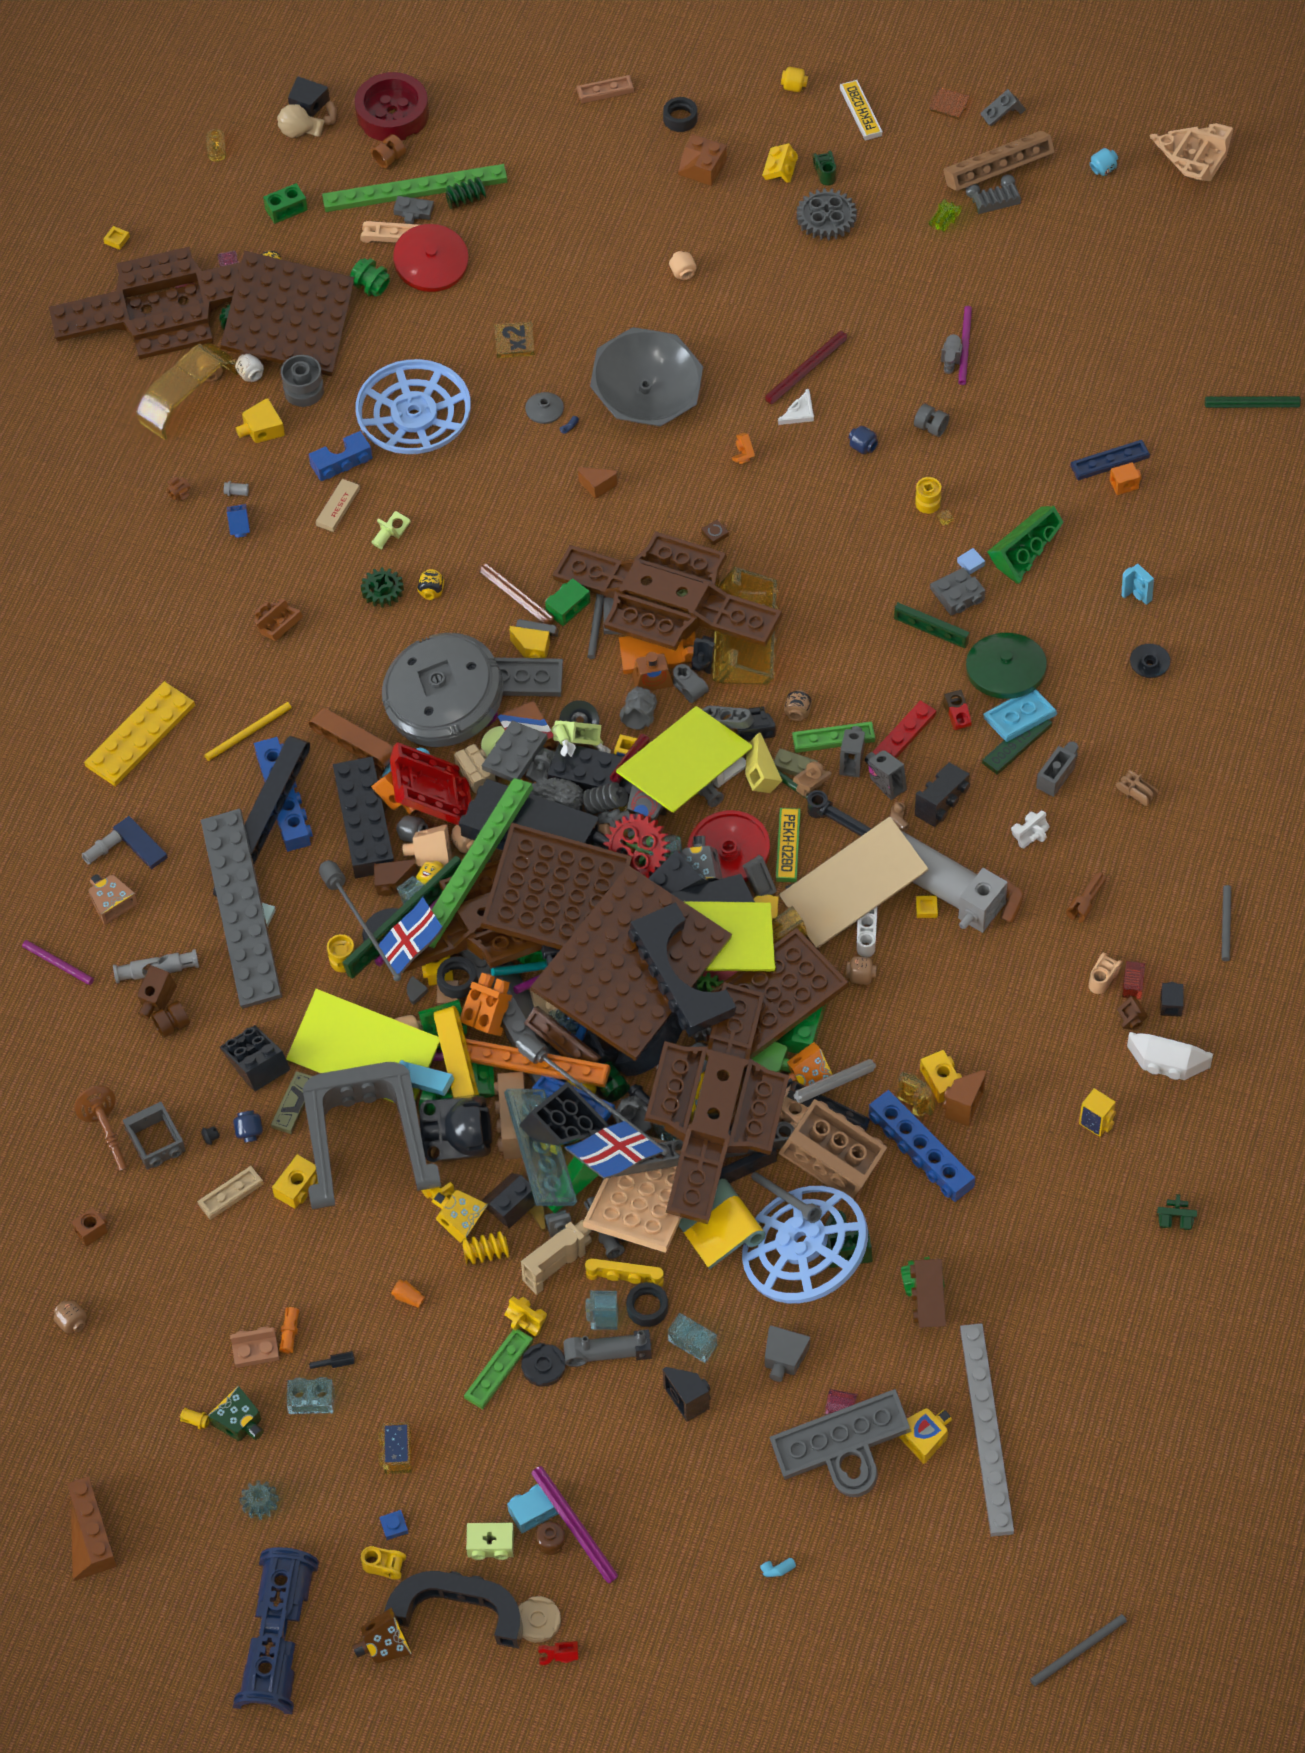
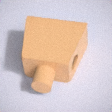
[403,825,452,866]

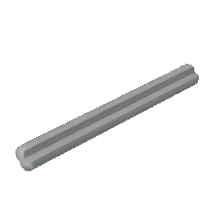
[794,1059,876,1103]

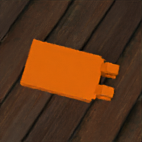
[619,631,695,674]

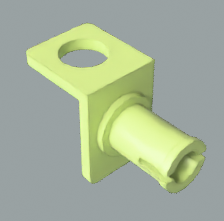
[371,511,411,549]

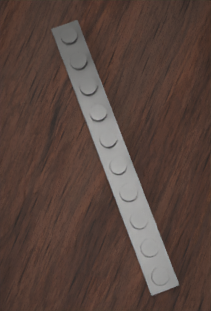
[960,1324,1014,1536]

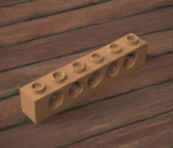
[943,131,1054,191]

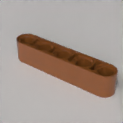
[308,708,393,769]

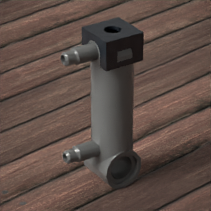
[563,1329,652,1367]

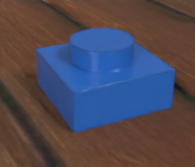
[379,1510,408,1540]

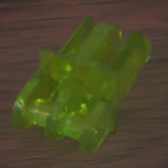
[929,199,962,232]

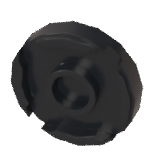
[521,1343,565,1387]

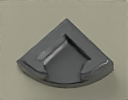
[407,976,428,1005]

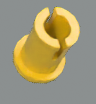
[180,1408,210,1430]

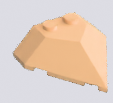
[1150,123,1233,181]

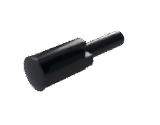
[309,1351,355,1369]

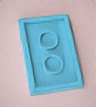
[983,689,1057,742]

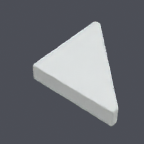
[778,389,814,425]

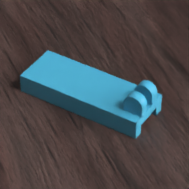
[399,1060,454,1096]

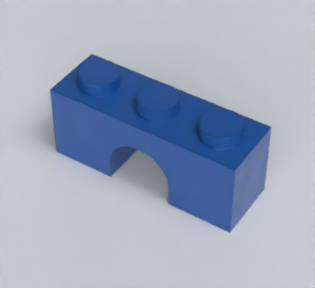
[309,431,373,481]

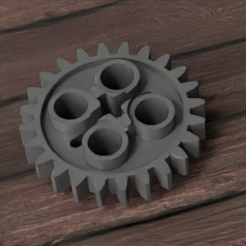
[797,188,857,240]

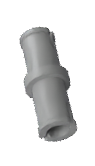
[82,830,122,864]

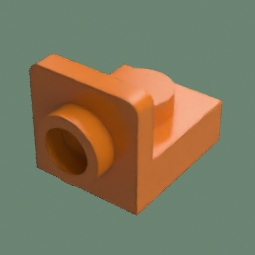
[732,433,755,464]

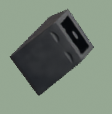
[220,1025,291,1092]

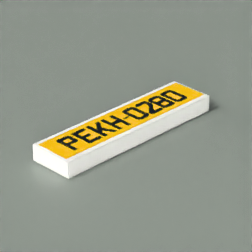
[840,80,882,141]

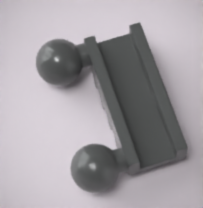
[966,174,1021,214]

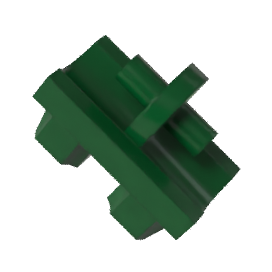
[1156,1194,1197,1230]

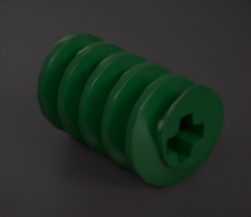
[445,177,486,209]

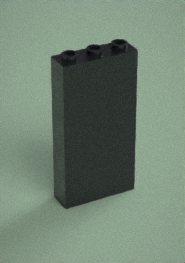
[459,779,599,850]

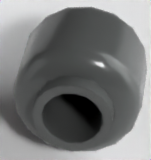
[396,815,428,843]

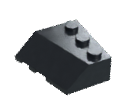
[519,1082,610,1146]

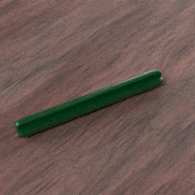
[1204,396,1301,408]

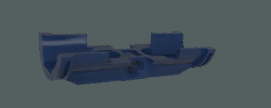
[233,1547,319,1715]

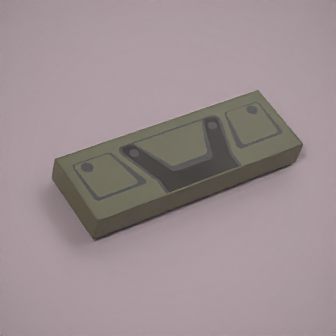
[271,1071,312,1134]

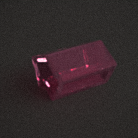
[825,1389,857,1414]

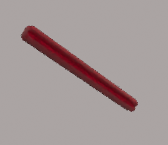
[765,331,847,404]

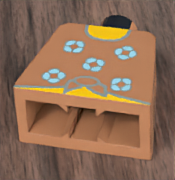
[88,874,137,925]

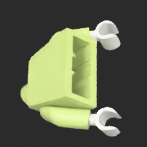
[551,721,611,757]

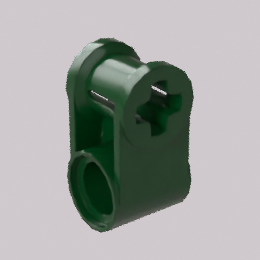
[812,150,836,186]

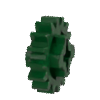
[361,567,404,608]

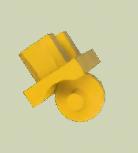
[504,1296,547,1337]

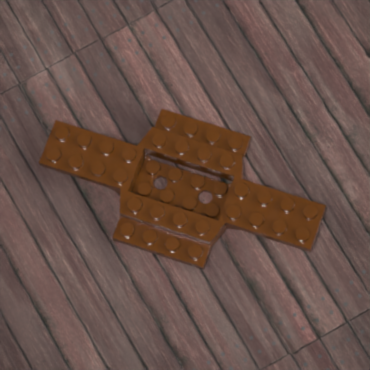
[49,247,241,359]
[552,531,783,651]
[379,859,543,973]
[644,982,790,1224]

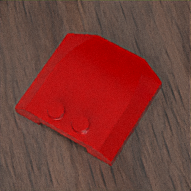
[390,742,471,825]

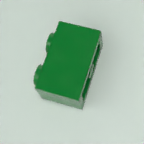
[545,578,591,626]

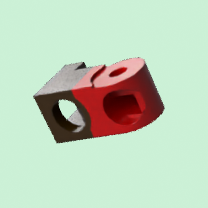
[943,690,971,731]

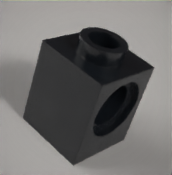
[1160,982,1183,1017]

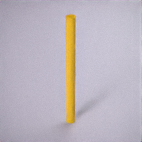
[205,702,292,761]

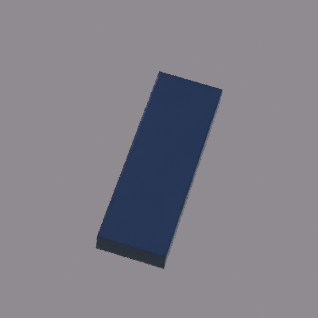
[113,816,168,870]

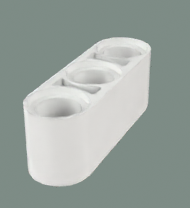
[856,907,877,957]

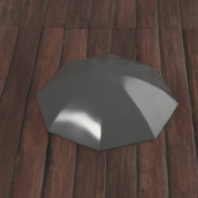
[590,327,703,426]

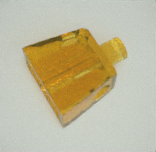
[772,906,809,945]

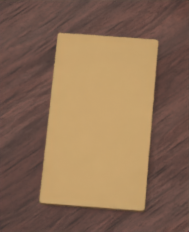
[780,817,929,948]

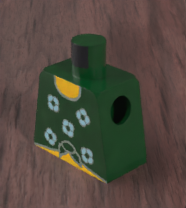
[208,1386,264,1441]

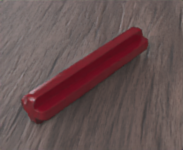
[610,734,650,784]

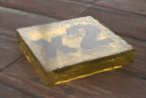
[494,321,535,358]

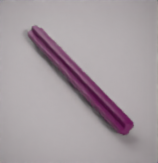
[532,1466,618,1583]

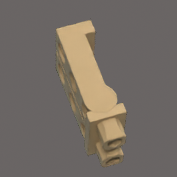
[521,1220,592,1295]

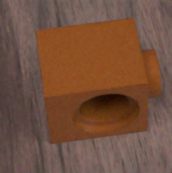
[71,1207,108,1246]

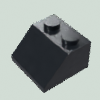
[481,1173,540,1229]
[662,1367,711,1422]

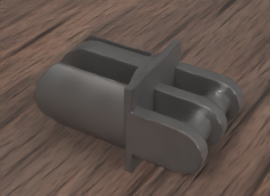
[941,334,962,374]

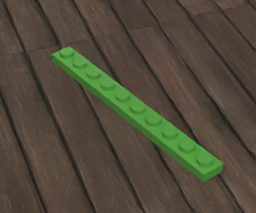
[322,164,507,212]
[429,778,533,948]

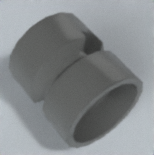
[914,403,950,437]

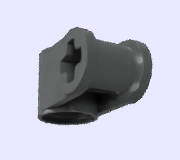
[673,664,709,703]

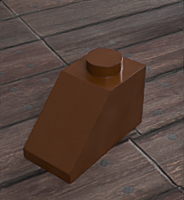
[374,859,419,896]

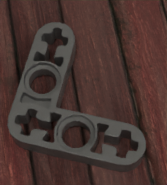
[702,706,754,729]

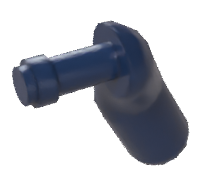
[560,416,579,434]

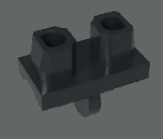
[692,636,715,674]

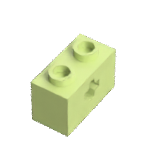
[466,1523,514,1560]

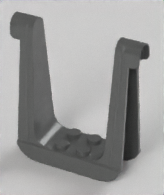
[303,1062,441,1210]

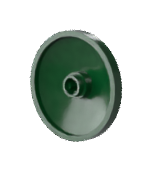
[966,633,1047,699]

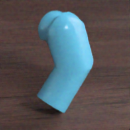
[760,1558,796,1577]

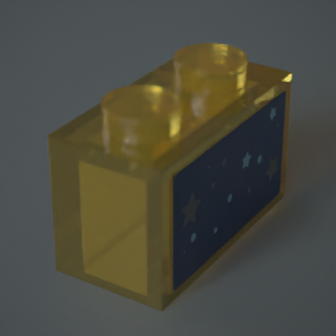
[378,1422,412,1474]

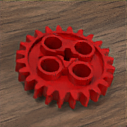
[603,814,671,878]

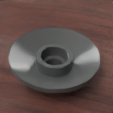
[525,392,564,424]

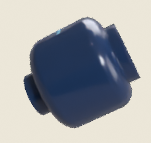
[849,426,878,454]
[233,1110,263,1143]

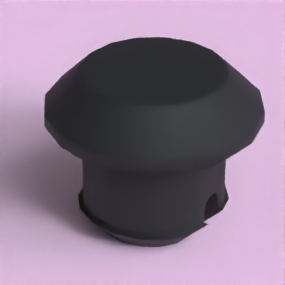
[201,1126,220,1145]

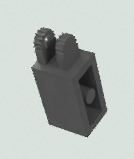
[1036,742,1078,797]

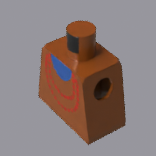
[632,652,674,691]

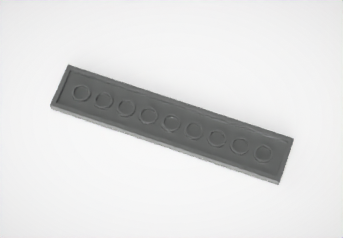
[201,808,282,1009]

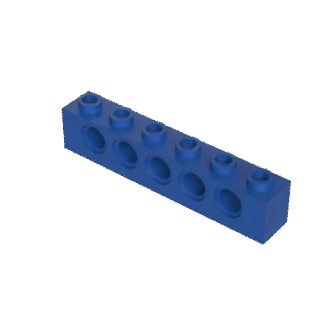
[254,737,313,852]
[868,1090,975,1202]

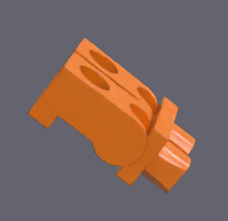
[460,972,513,1036]

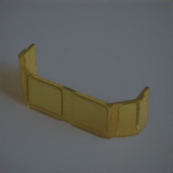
[136,343,238,440]

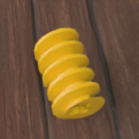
[462,1231,510,1266]

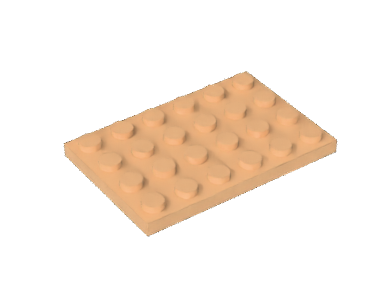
[583,1136,682,1253]

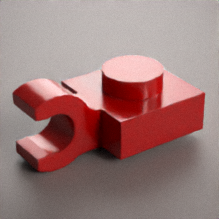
[538,1641,578,1665]

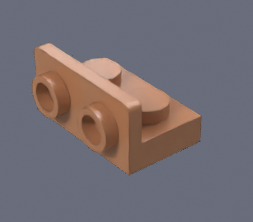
[230,1327,280,1368]

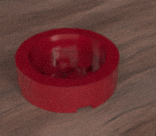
[354,72,429,141]

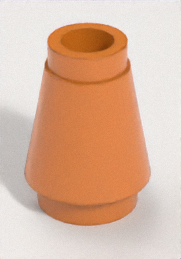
[391,1279,425,1308]

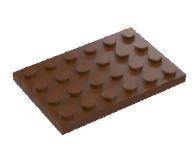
[711,928,849,1059]

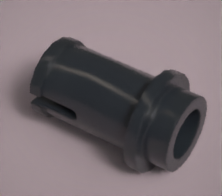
[628,1084,650,1106]

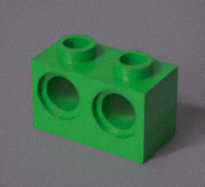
[263,183,308,224]

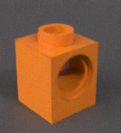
[1109,462,1141,495]

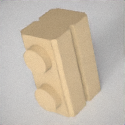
[454,744,496,793]

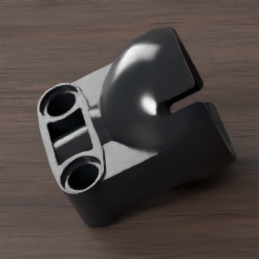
[420,1095,492,1162]

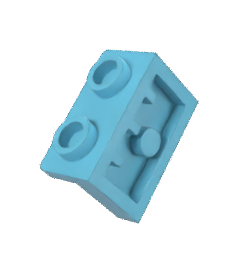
[1121,564,1154,605]

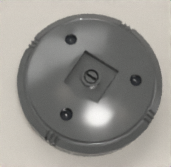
[382,633,504,747]

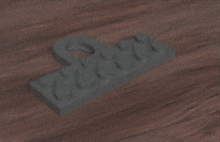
[769,1389,912,1497]

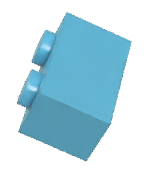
[507,1484,559,1534]

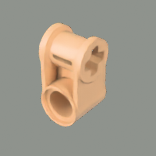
[1089,952,1123,994]

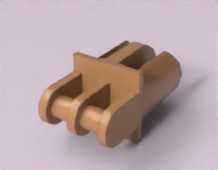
[1116,770,1159,806]

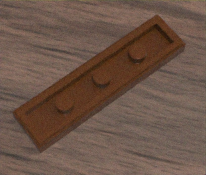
[524,1006,602,1063]

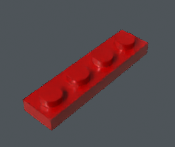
[873,700,936,758]

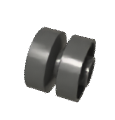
[281,355,324,407]

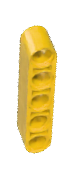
[434,1006,479,1097]

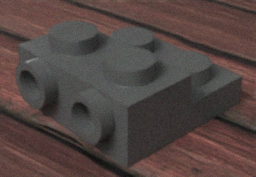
[930,567,985,616]

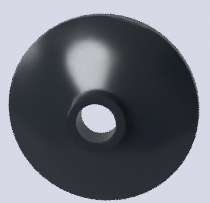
[1130,644,1170,678]
[559,700,600,725]

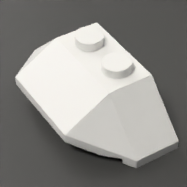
[1127,1032,1213,1080]

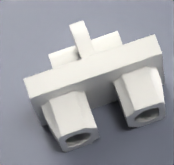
[1011,810,1049,849]

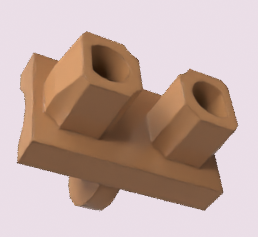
[793,761,832,797]

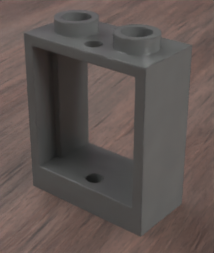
[123,1102,186,1170]

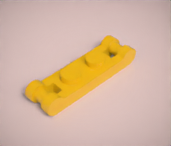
[585,1259,664,1287]

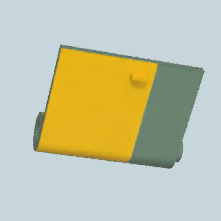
[679,1179,766,1269]

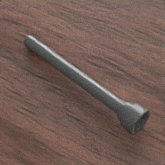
[751,1172,822,1223]

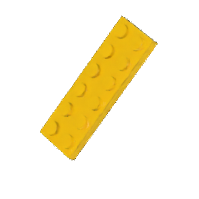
[84,681,195,787]

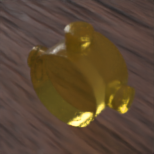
[937,510,954,525]

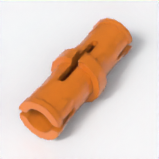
[279,1307,300,1354]

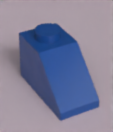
[227,504,250,537]

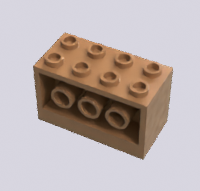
[779,1099,887,1199]

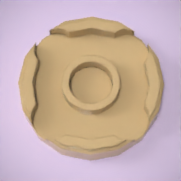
[518,1596,561,1643]

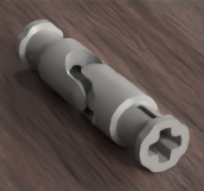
[113,949,199,984]

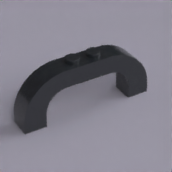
[614,983,698,1076]
[384,1571,523,1649]

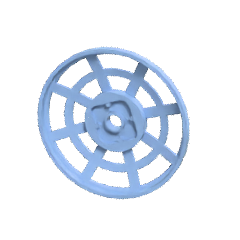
[356,359,471,454]
[742,1186,868,1303]

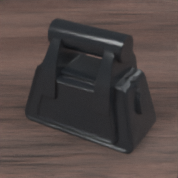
[738,706,776,741]
[582,1030,620,1064]

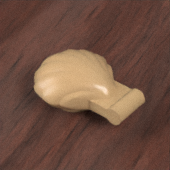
[277,104,324,138]

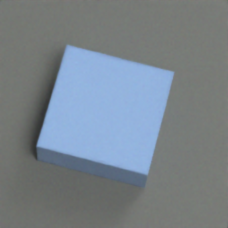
[957,548,985,575]

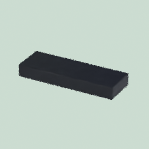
[719,1145,777,1183]

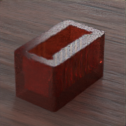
[1122,961,1145,1000]

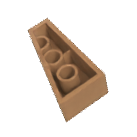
[494,1072,530,1160]

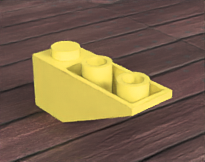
[745,733,782,793]

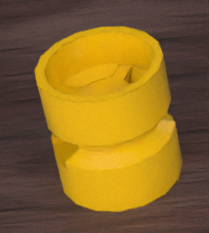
[915,477,942,514]
[327,934,355,972]

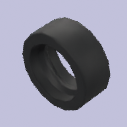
[663,97,698,132]
[437,957,477,998]
[626,1282,668,1327]

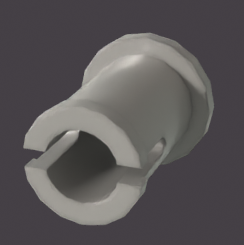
[224,481,249,496]

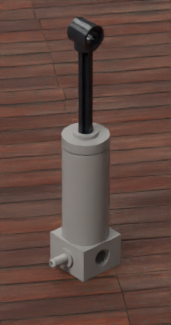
[807,790,1007,933]

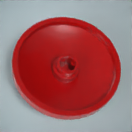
[393,224,468,292]
[688,810,771,882]

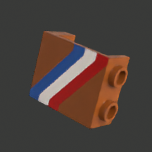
[497,701,556,750]

